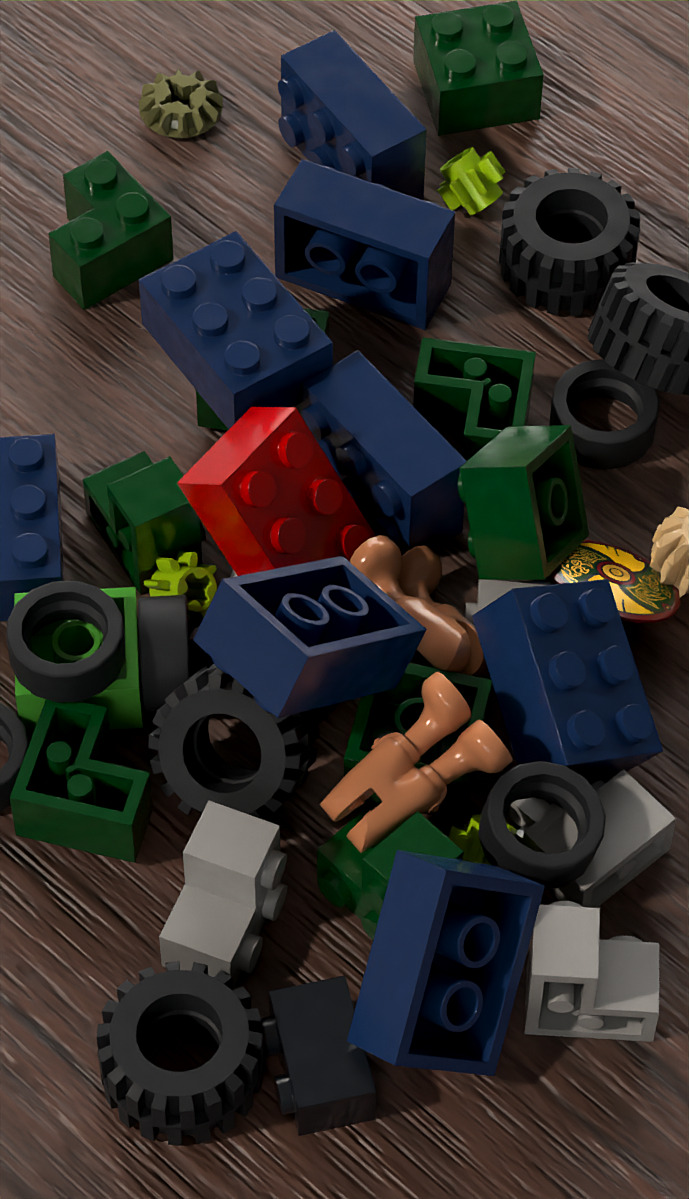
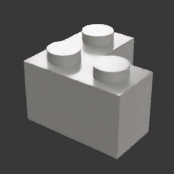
[159,801,287,989]
[524,901,659,1042]

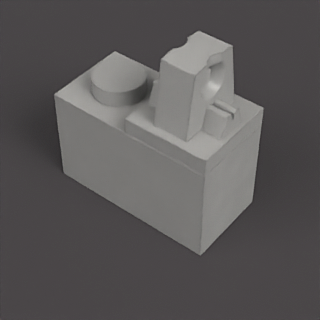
[506,769,676,908]

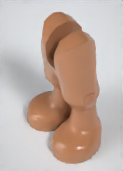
[349,535,490,678]
[319,672,513,854]

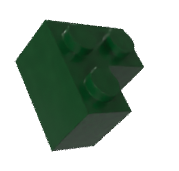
[48,151,174,310]
[413,337,536,461]
[83,451,206,595]
[10,699,153,863]
[317,804,464,940]

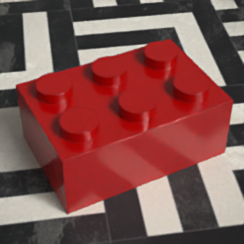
[177,407,376,576]

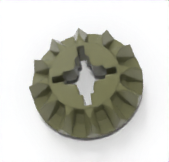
[138,68,223,138]

